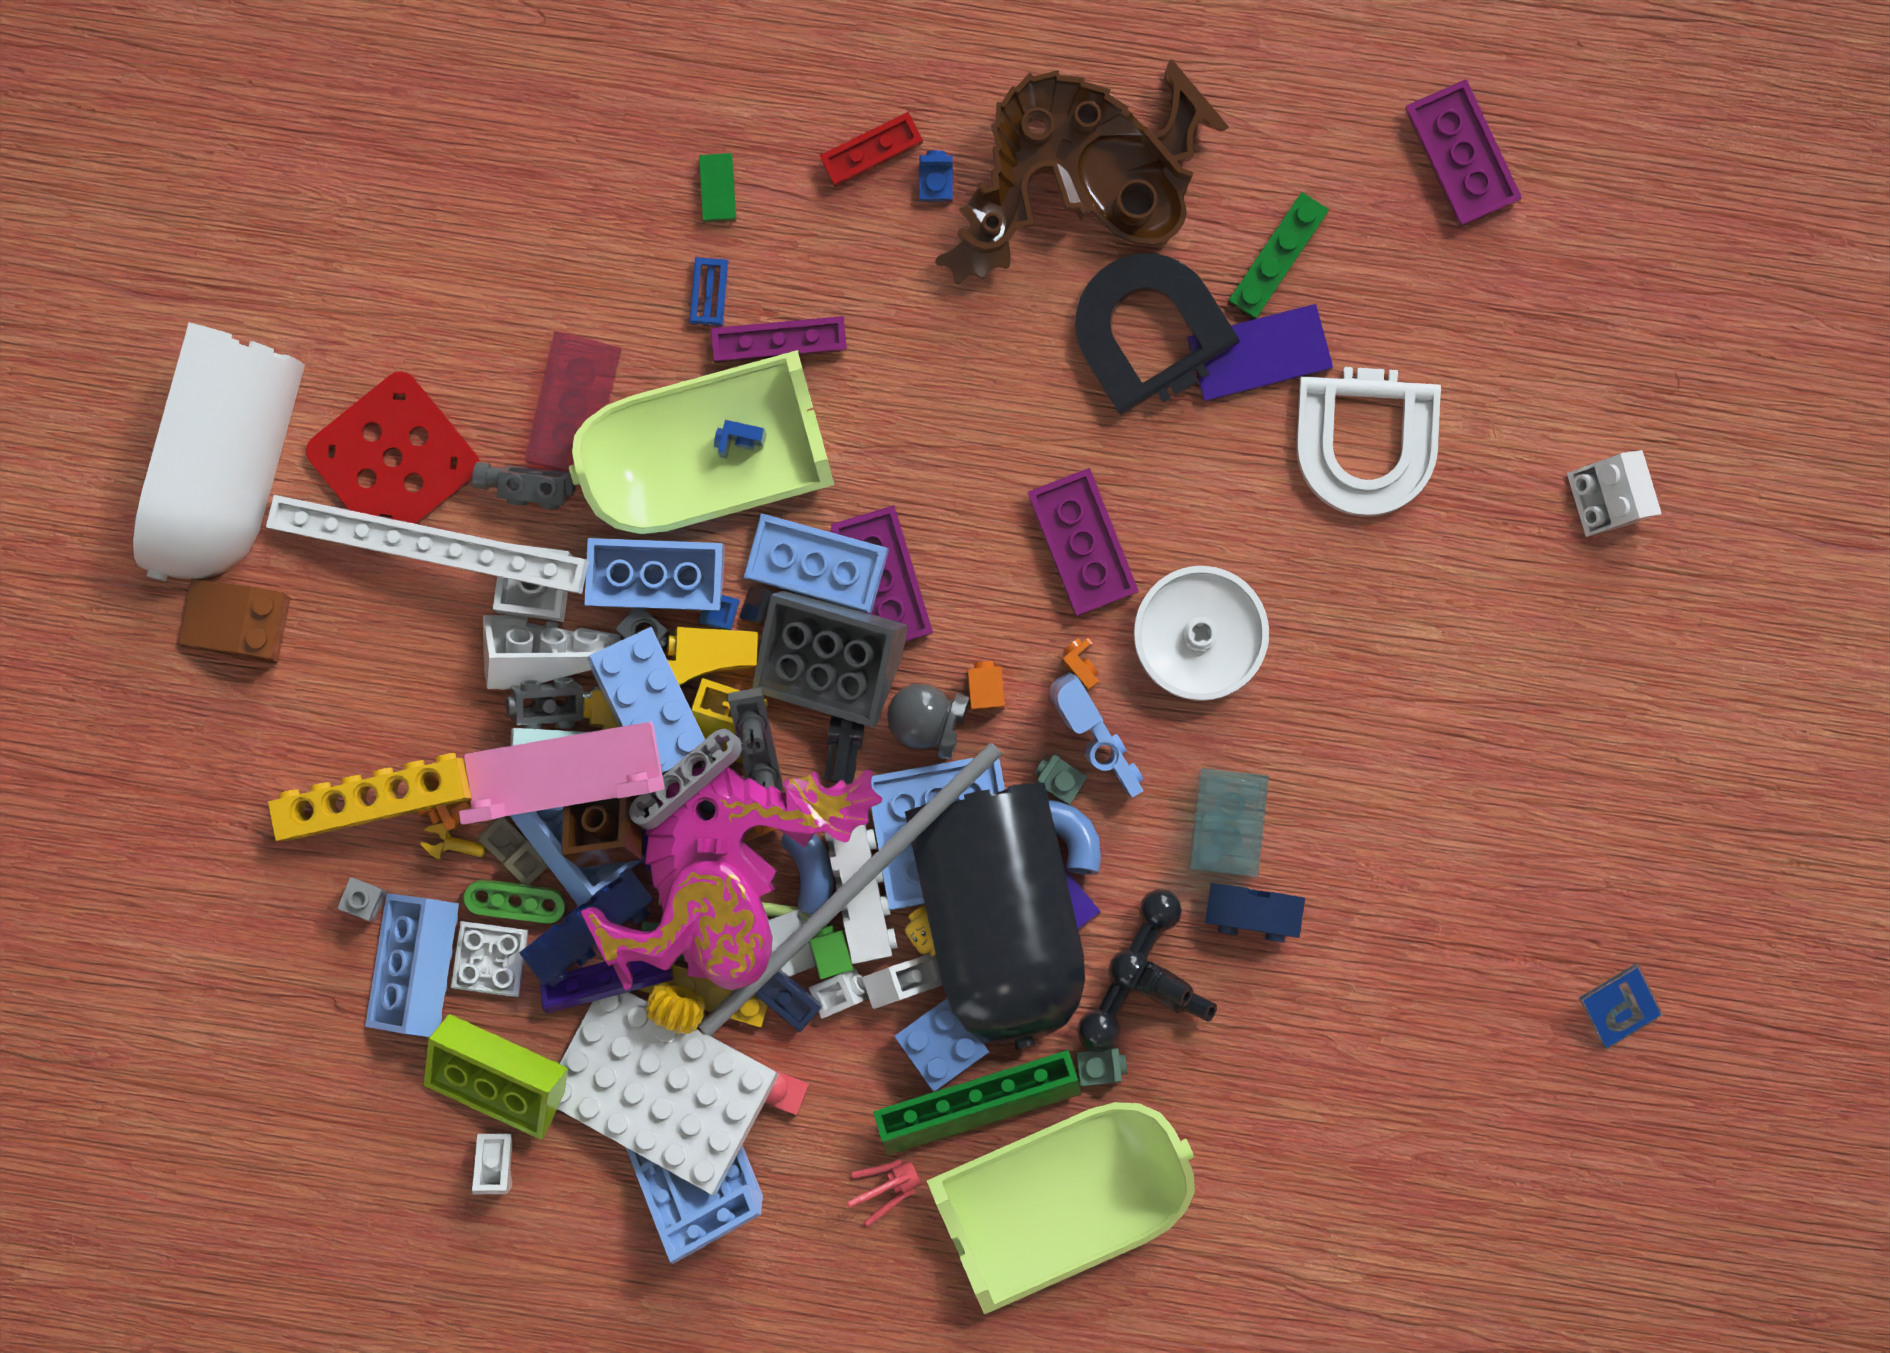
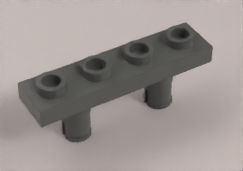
[728,687,785,792]

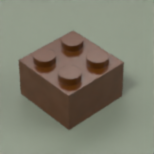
[561,795,642,868]

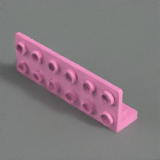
[459,722,665,825]

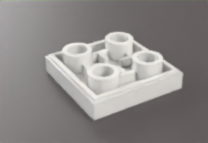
[451,921,529,997]

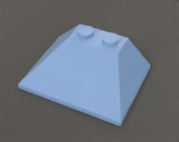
[626,1145,763,1264]

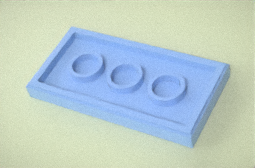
[743,513,889,613]

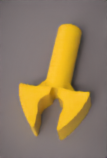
[420,823,486,860]

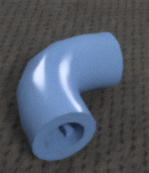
[1049,800,1101,875]
[781,833,834,914]

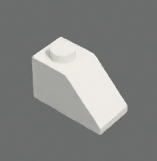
[862,954,943,1009]

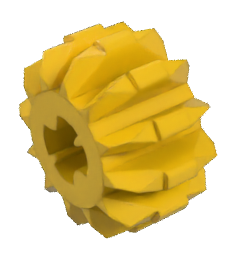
[646,983,706,1034]

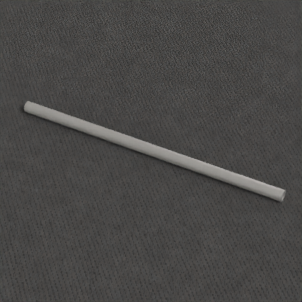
[698,742,1003,1036]

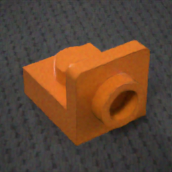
[1061,637,1099,692]

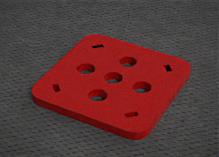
[306,371,480,524]

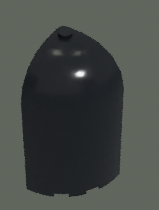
[905,783,1085,1050]

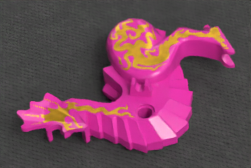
[581,763,882,991]

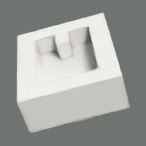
[809,968,868,1019]

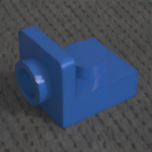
[919,150,953,202]
[714,420,767,459]

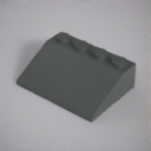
[752,590,909,728]

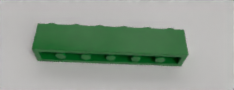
[873,1050,1082,1156]

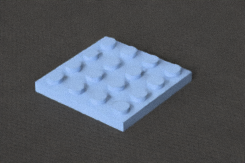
[871,758,1005,911]

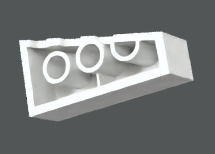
[824,824,898,964]

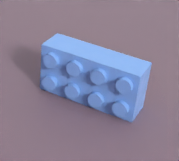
[586,627,705,774]

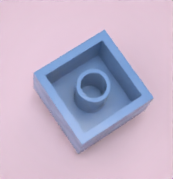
[894,998,989,1092]

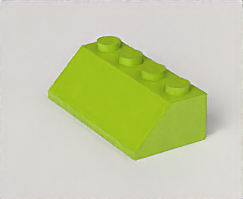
[424,1014,568,1140]

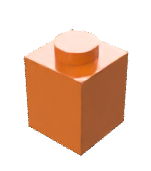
[968,661,1005,712]

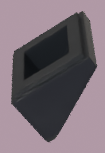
[740,588,772,626]

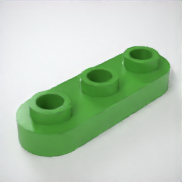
[464,879,566,924]

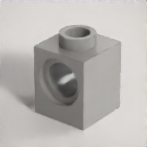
[337,877,387,922]

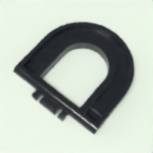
[1076,253,1240,416]

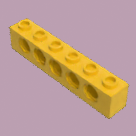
[268,753,471,841]

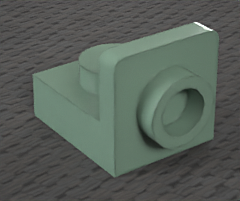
[1034,754,1088,805]
[1077,1048,1127,1086]

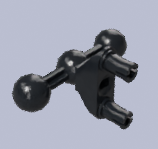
[1077,889,1217,1052]

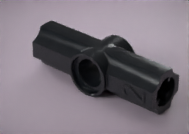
[824,715,865,785]

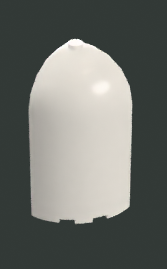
[133,322,305,581]

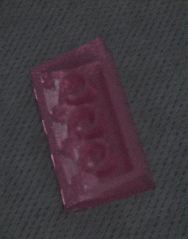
[525,331,622,473]

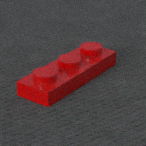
[819,111,923,187]

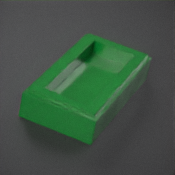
[699,153,737,223]

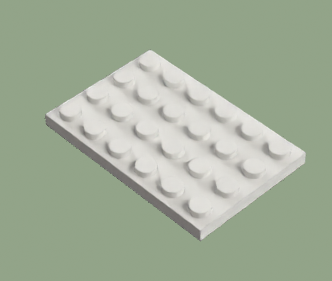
[557,992,779,1196]

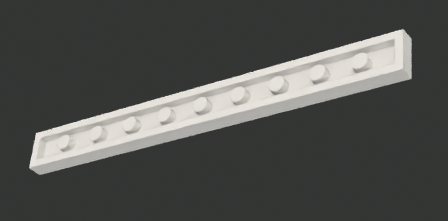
[266,495,589,594]

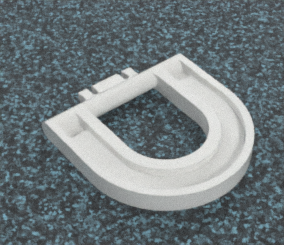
[1296,367,1441,517]

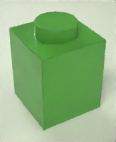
[808,925,854,979]

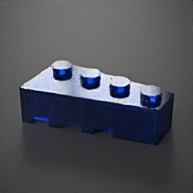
[519,867,653,988]

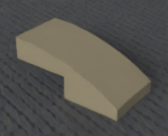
[477,817,548,885]

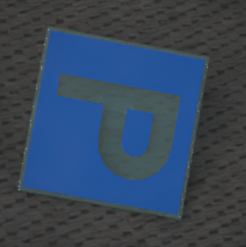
[1579,963,1663,1050]

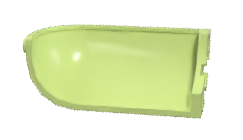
[569,350,835,534]
[927,1102,1195,1315]

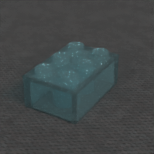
[1188,768,1269,878]

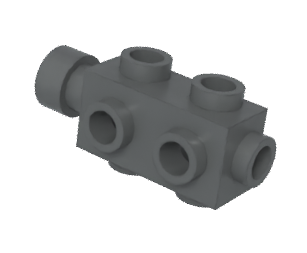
[472,462,576,509]
[506,678,601,729]

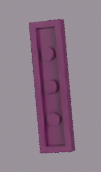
[711,316,847,363]

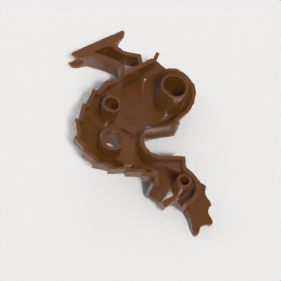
[935,59,1229,284]

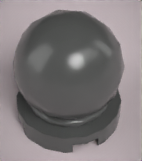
[887,683,970,760]

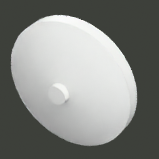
[1134,566,1269,701]

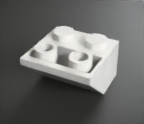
[1567,450,1662,537]

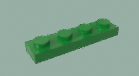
[1228,192,1329,320]

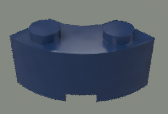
[1205,883,1305,943]

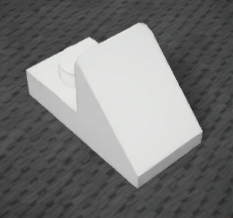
[472,1134,513,1195]

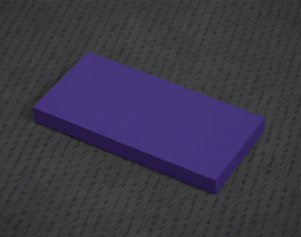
[1187,304,1333,402]

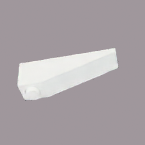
[483,615,621,690]

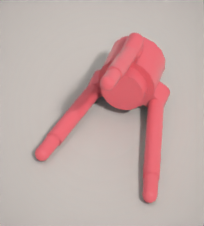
[847,1159,922,1227]

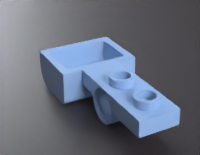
[1049,672,1144,798]

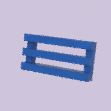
[689,257,729,327]

